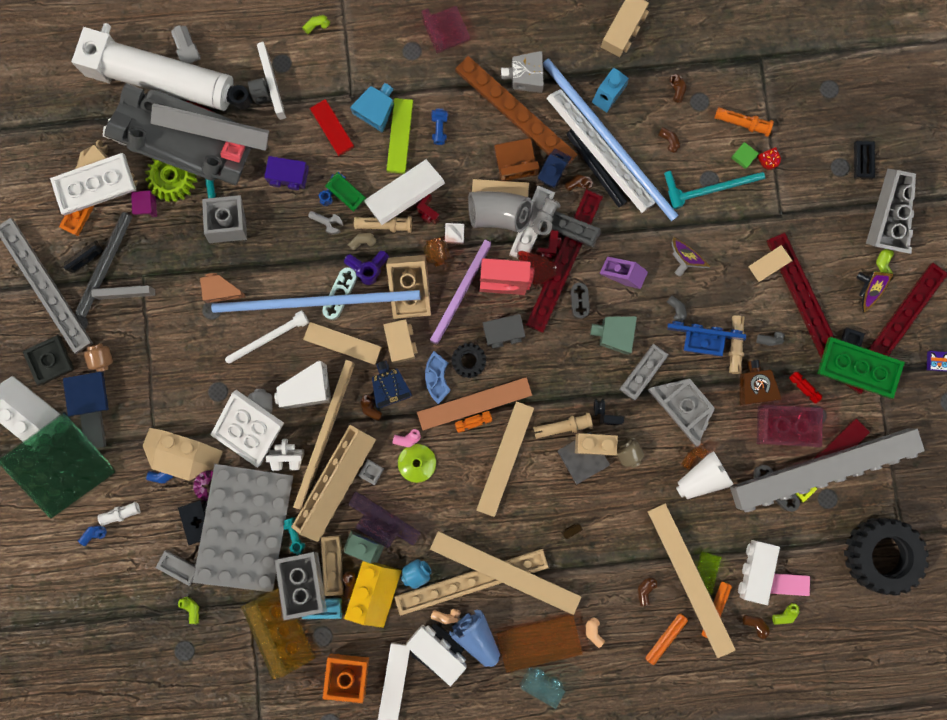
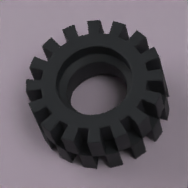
[452,343,486,378]

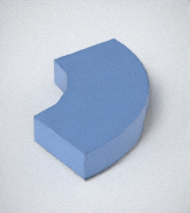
[425,351,451,405]

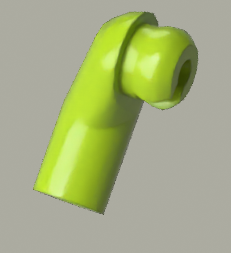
[302,15,330,34]
[876,249,894,273]
[178,597,199,624]
[772,603,800,625]

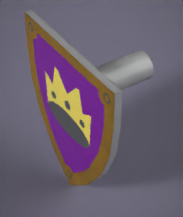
[671,237,710,276]

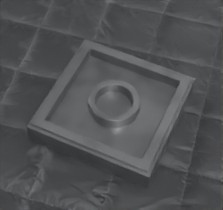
[557,432,610,484]

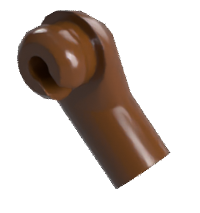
[564,175,593,191]
[360,394,383,421]

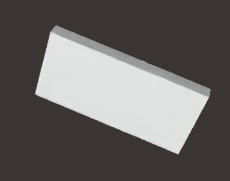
[50,153,136,216]
[364,160,445,225]

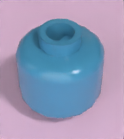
[401,559,431,589]

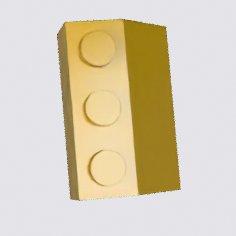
[344,561,402,628]

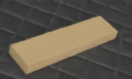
[303,322,382,365]

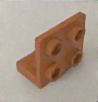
[494,138,539,181]

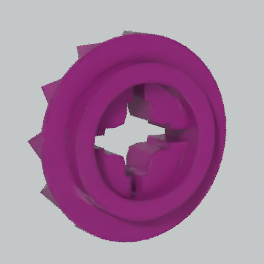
[193,470,213,502]

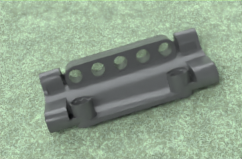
[104,83,252,186]

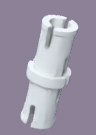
[98,502,140,526]

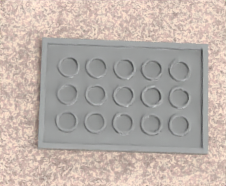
[193,464,293,592]

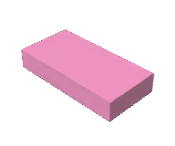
[770,573,810,596]

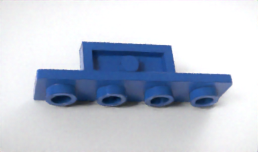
[667,321,746,357]

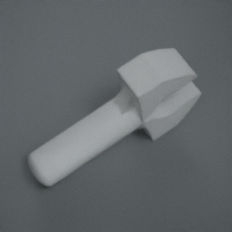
[308,211,344,235]

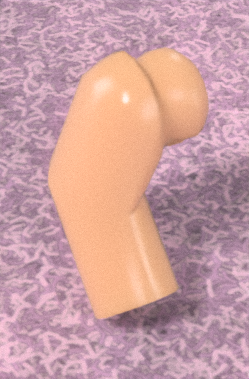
[431,609,461,625]
[586,617,605,648]

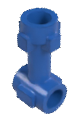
[431,108,447,145]
[318,172,346,206]

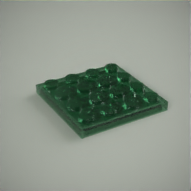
[0,412,116,519]

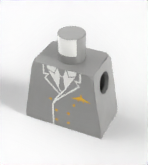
[501,51,544,93]

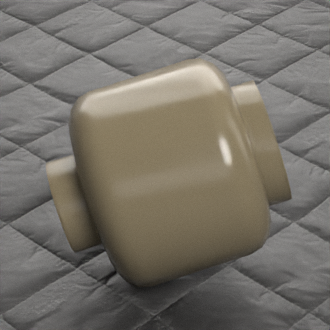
[617,438,644,468]

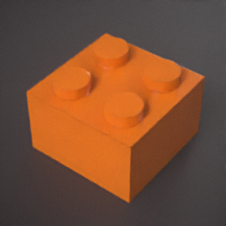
[323,653,369,703]

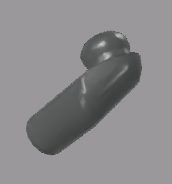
[666,295,687,322]
[756,332,785,346]

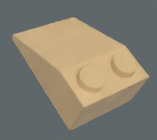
[386,255,431,319]

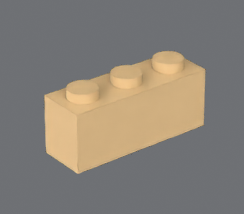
[601,0,649,57]

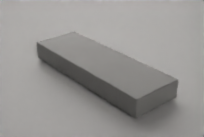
[91,285,155,300]
[619,343,668,401]

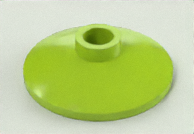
[398,444,436,483]

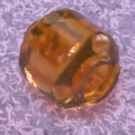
[423,237,450,267]

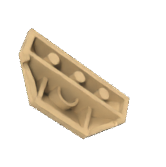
[143,428,223,481]

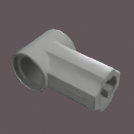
[171,25,201,64]

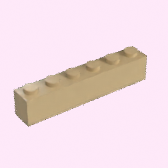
[292,425,376,542]

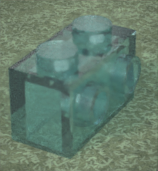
[520,666,566,709]

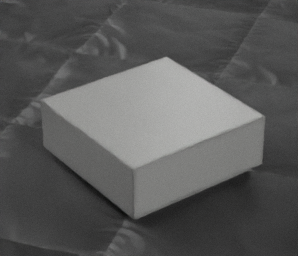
[358,459,385,485]

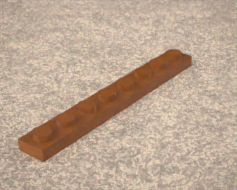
[455,56,578,166]

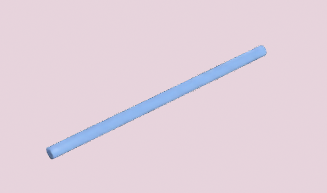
[543,59,679,221]
[211,290,421,313]

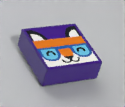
[927,351,947,372]

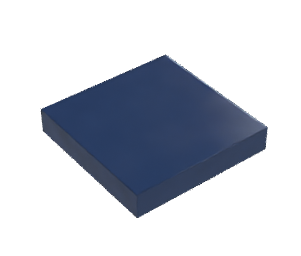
[63,372,109,417]

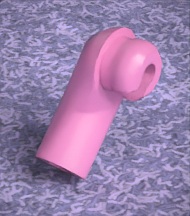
[393,429,421,447]

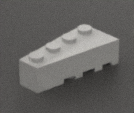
[866,169,916,254]

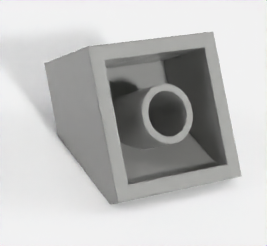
[202,195,247,243]

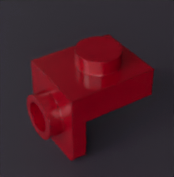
[417,194,440,225]
[536,230,561,259]

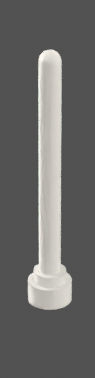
[225,310,309,363]

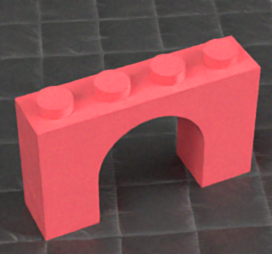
[480,258,534,295]

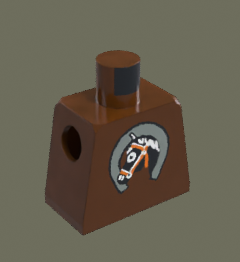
[740,360,781,405]

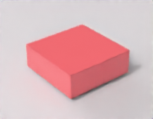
[221,141,245,163]

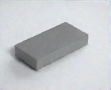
[155,550,196,586]

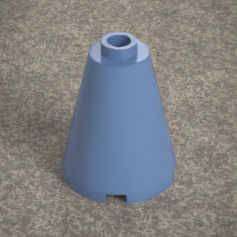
[449,610,500,667]

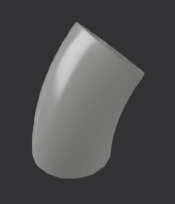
[468,191,533,233]

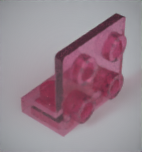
[421,6,470,53]

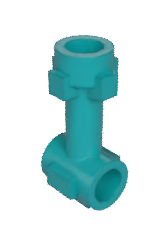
[283,517,306,555]

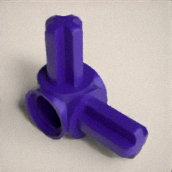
[344,250,389,285]

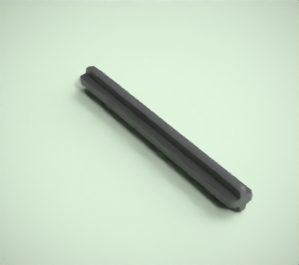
[75,212,132,317]

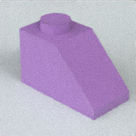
[600,257,648,289]

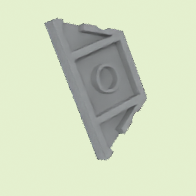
[648,379,715,447]

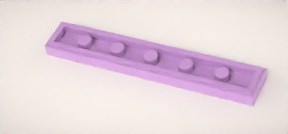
[430,240,491,345]

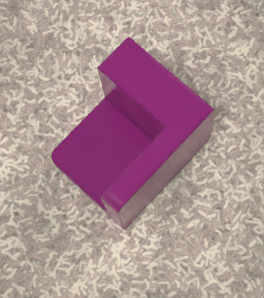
[131,191,157,217]

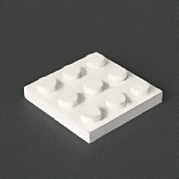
[211,390,284,468]

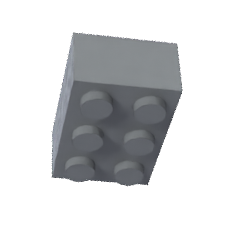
[275,552,327,620]

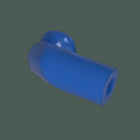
[146,471,174,484]
[78,526,107,546]

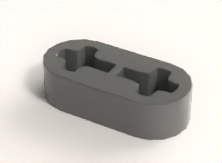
[570,283,590,319]

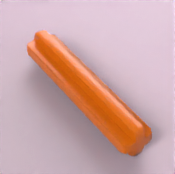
[701,582,732,638]
[645,614,688,665]

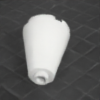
[676,451,734,499]

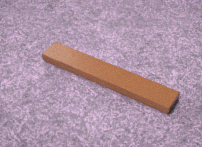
[417,377,532,431]

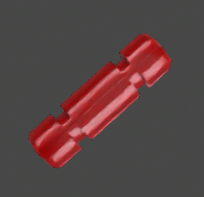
[789,371,823,403]

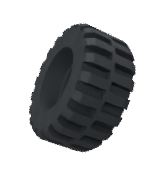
[844,518,929,596]

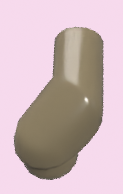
[347,233,376,251]

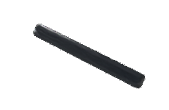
[566,129,627,208]

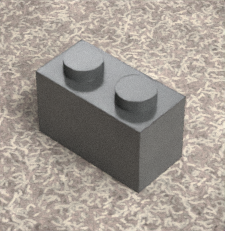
[483,314,525,349]

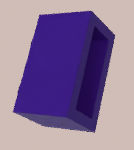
[264,156,309,190]

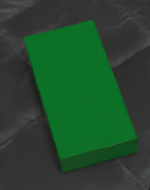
[325,172,366,212]

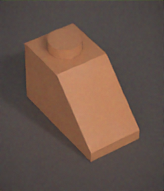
[200,273,245,303]

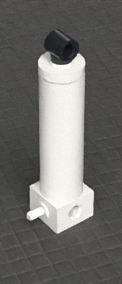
[71,23,252,111]

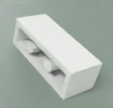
[738,540,780,605]
[406,624,467,687]

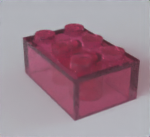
[757,405,823,447]

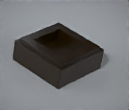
[561,523,583,539]

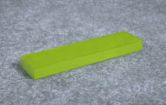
[386,98,413,174]

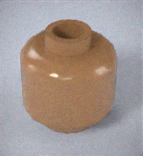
[84,343,113,372]

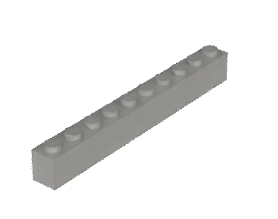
[730,428,925,512]

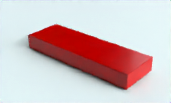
[310,99,355,157]

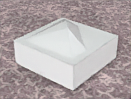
[445,223,464,244]

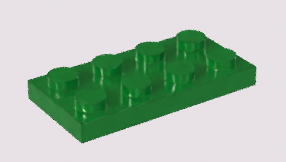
[817,337,905,399]

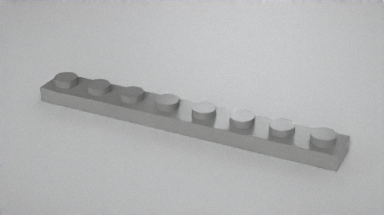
[0,218,93,354]

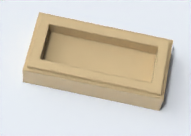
[748,245,792,282]

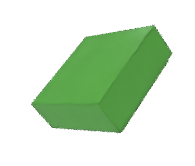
[731,142,759,169]

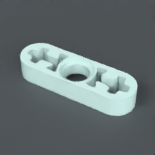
[322,268,357,320]

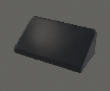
[64,241,103,273]

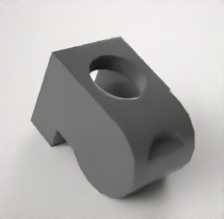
[248,78,272,104]

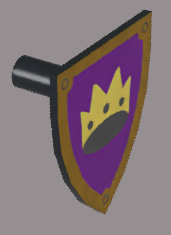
[856,271,893,313]

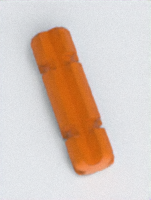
[455,411,492,433]

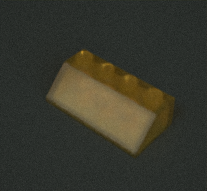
[241,588,315,680]

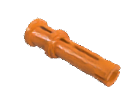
[714,107,774,137]

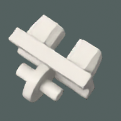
[266,439,304,471]

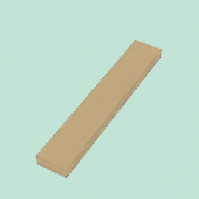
[476,401,534,517]

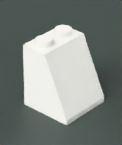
[274,361,331,409]

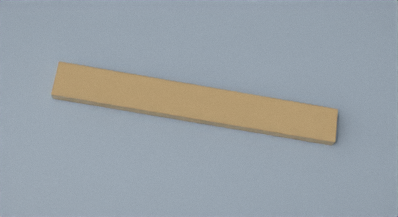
[293,360,355,510]
[647,504,736,658]
[430,531,581,615]
[394,548,549,616]

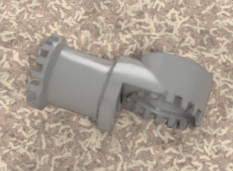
[532,197,561,235]

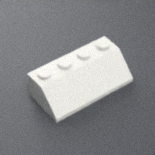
[0,376,72,453]

